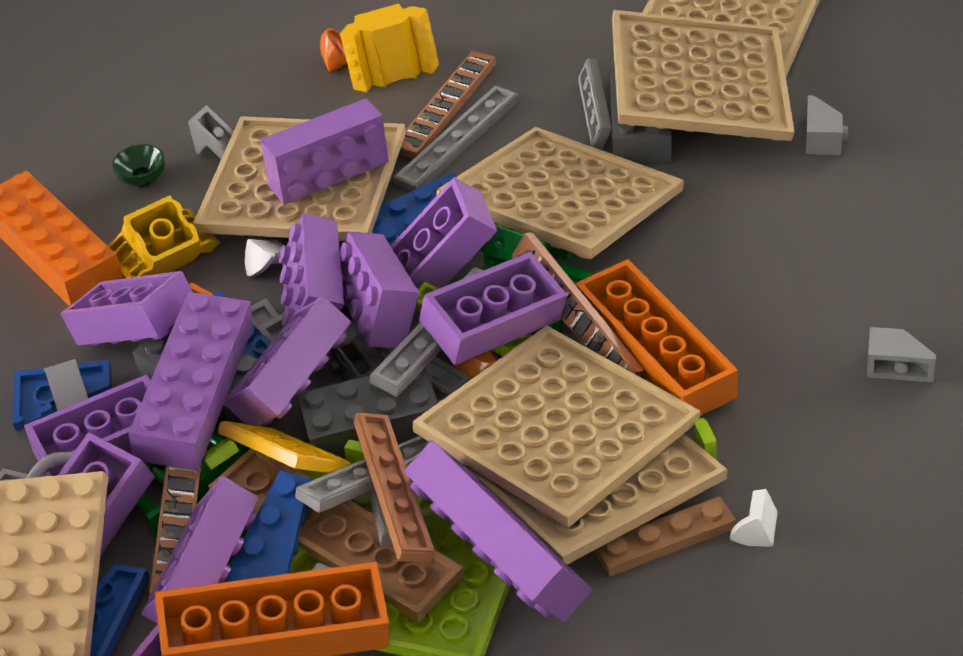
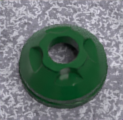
[112,144,165,188]

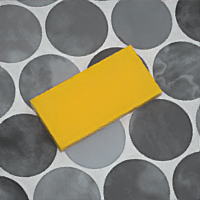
[218,421,351,473]

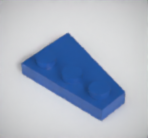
[13,360,112,431]

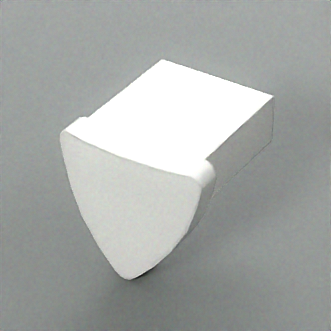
[245,239,283,276]
[730,489,778,547]

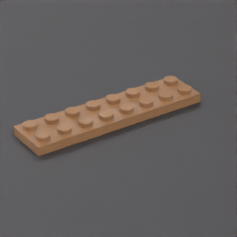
[208,448,465,622]

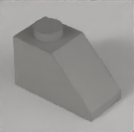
[806,95,848,155]
[866,327,936,382]

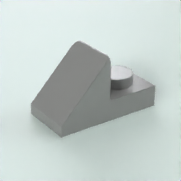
[188,105,234,159]

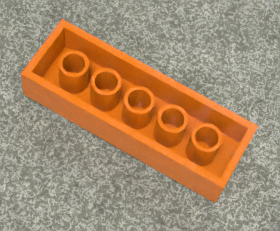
[0,170,123,306]
[575,259,738,416]
[154,562,389,656]

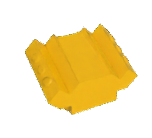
[340,4,439,93]
[108,195,220,278]

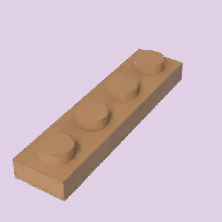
[594,496,736,577]

